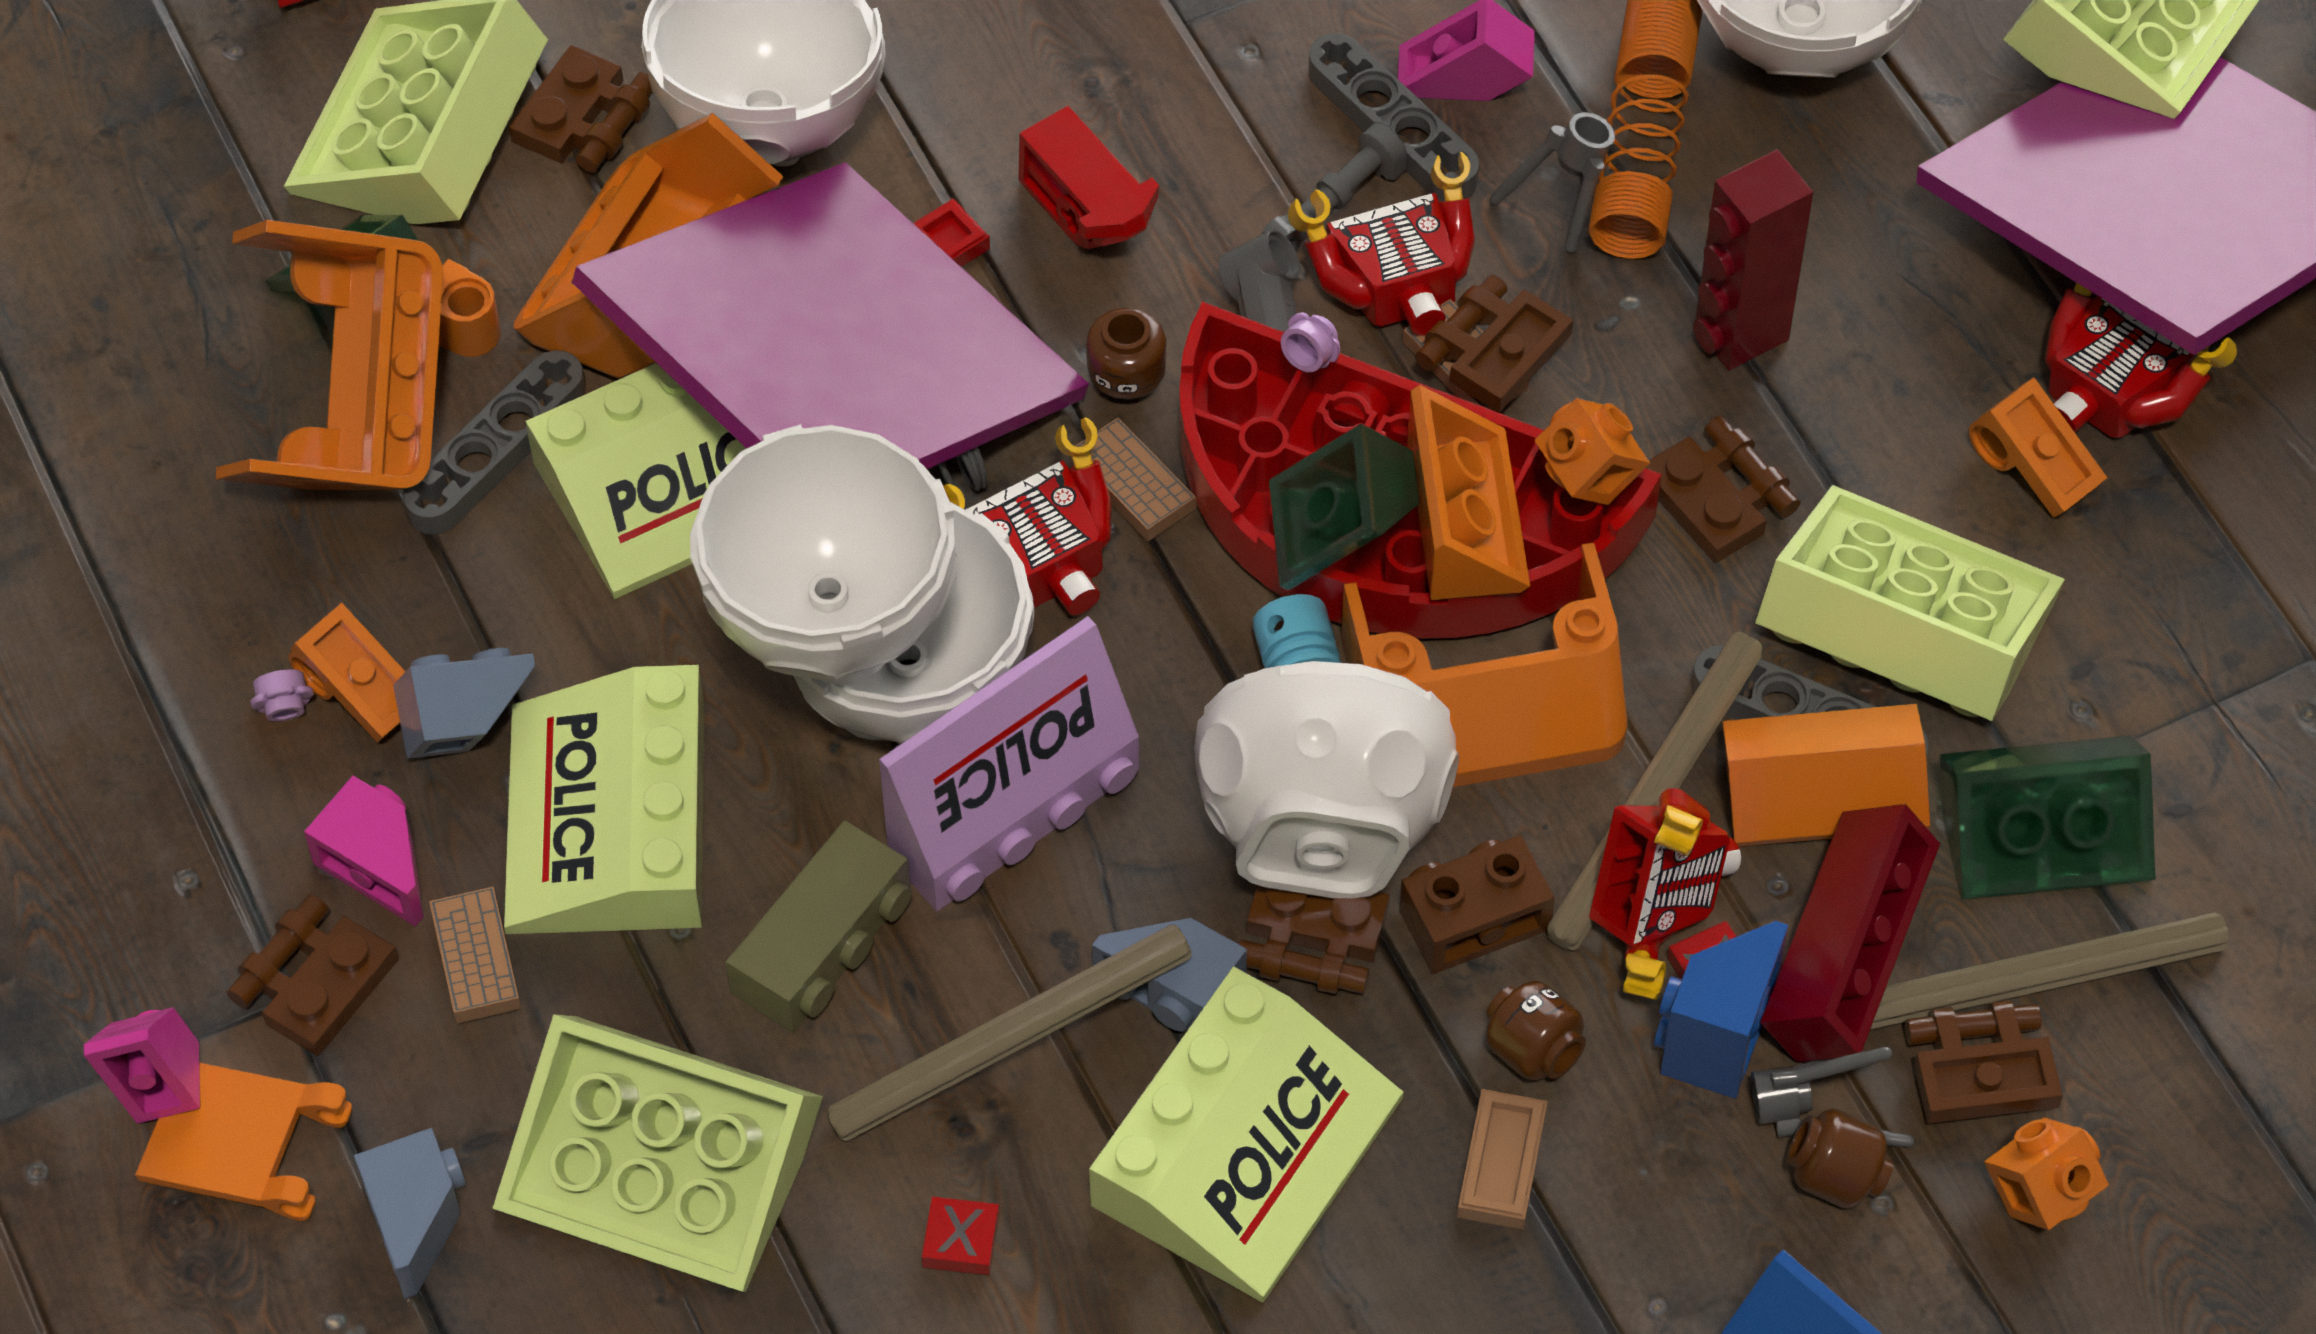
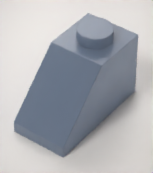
[354,1128,466,1299]

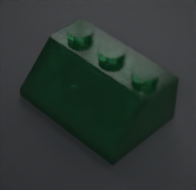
[1940,735,2156,899]

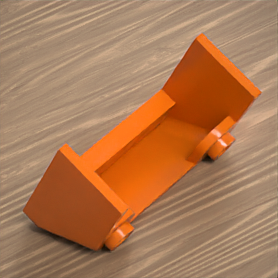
[513,112,783,378]
[216,220,443,490]
[1341,543,1628,787]

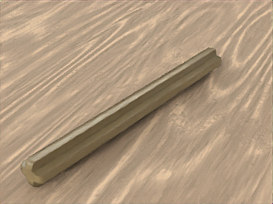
[1547,632,1762,951]
[1870,913,2230,1030]
[827,925,1192,1141]

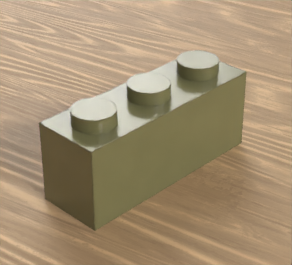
[726,820,912,1033]

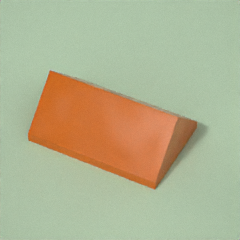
[1407,385,1530,600]
[1722,704,1930,847]

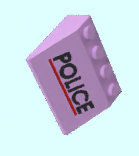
[879,616,1139,912]

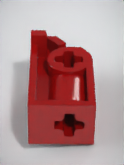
[1018,106,1159,249]

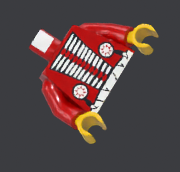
[1287,152,1475,336]
[2045,282,2237,438]
[943,418,1112,615]
[1589,788,1741,1000]

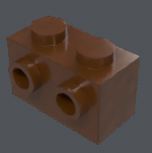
[1399,835,1555,975]

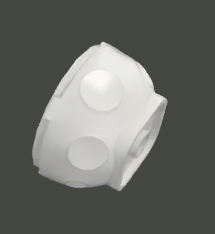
[690,424,958,686]
[794,502,1034,745]
[1194,661,1459,899]

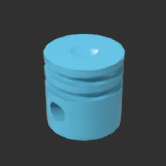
[1252,594,1342,668]

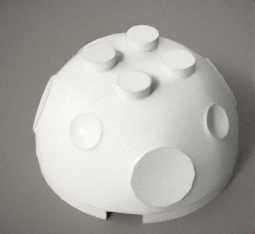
[641,0,885,167]
[1697,0,1922,78]

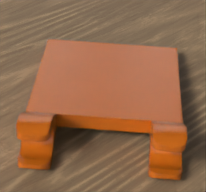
[135,1063,353,1221]

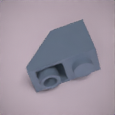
[393,648,535,759]
[1092,918,1247,1032]

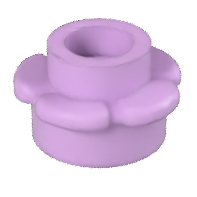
[1281,312,1340,372]
[250,669,314,721]

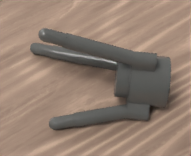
[1489,112,1615,253]
[1751,1047,1915,1148]

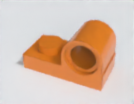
[438,259,501,357]
[1969,377,2108,518]
[288,603,405,743]

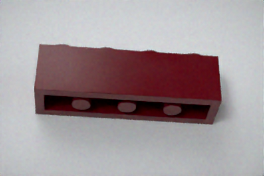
[1693,149,1814,371]
[1760,804,1940,1062]

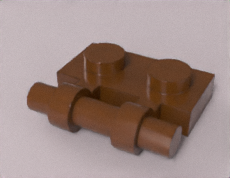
[509,45,653,173]
[1415,275,1574,413]
[1646,415,1801,564]
[1239,885,1390,995]
[226,894,399,1057]
[1905,1000,2063,1124]

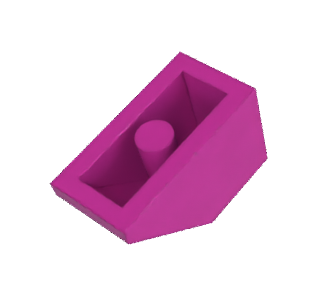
[1398,0,1535,101]
[304,776,424,927]
[84,1007,200,1124]

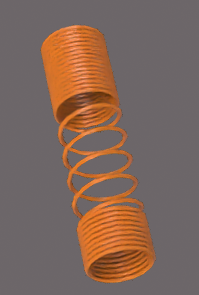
[1588,0,1702,259]

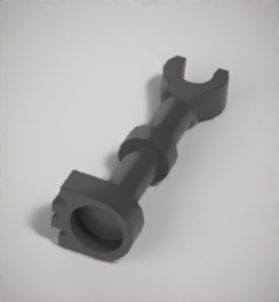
[1262,122,1407,252]

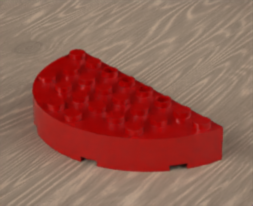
[1179,301,1662,638]

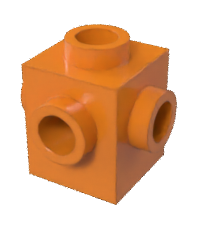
[1534,398,1650,505]
[1984,1117,2109,1230]

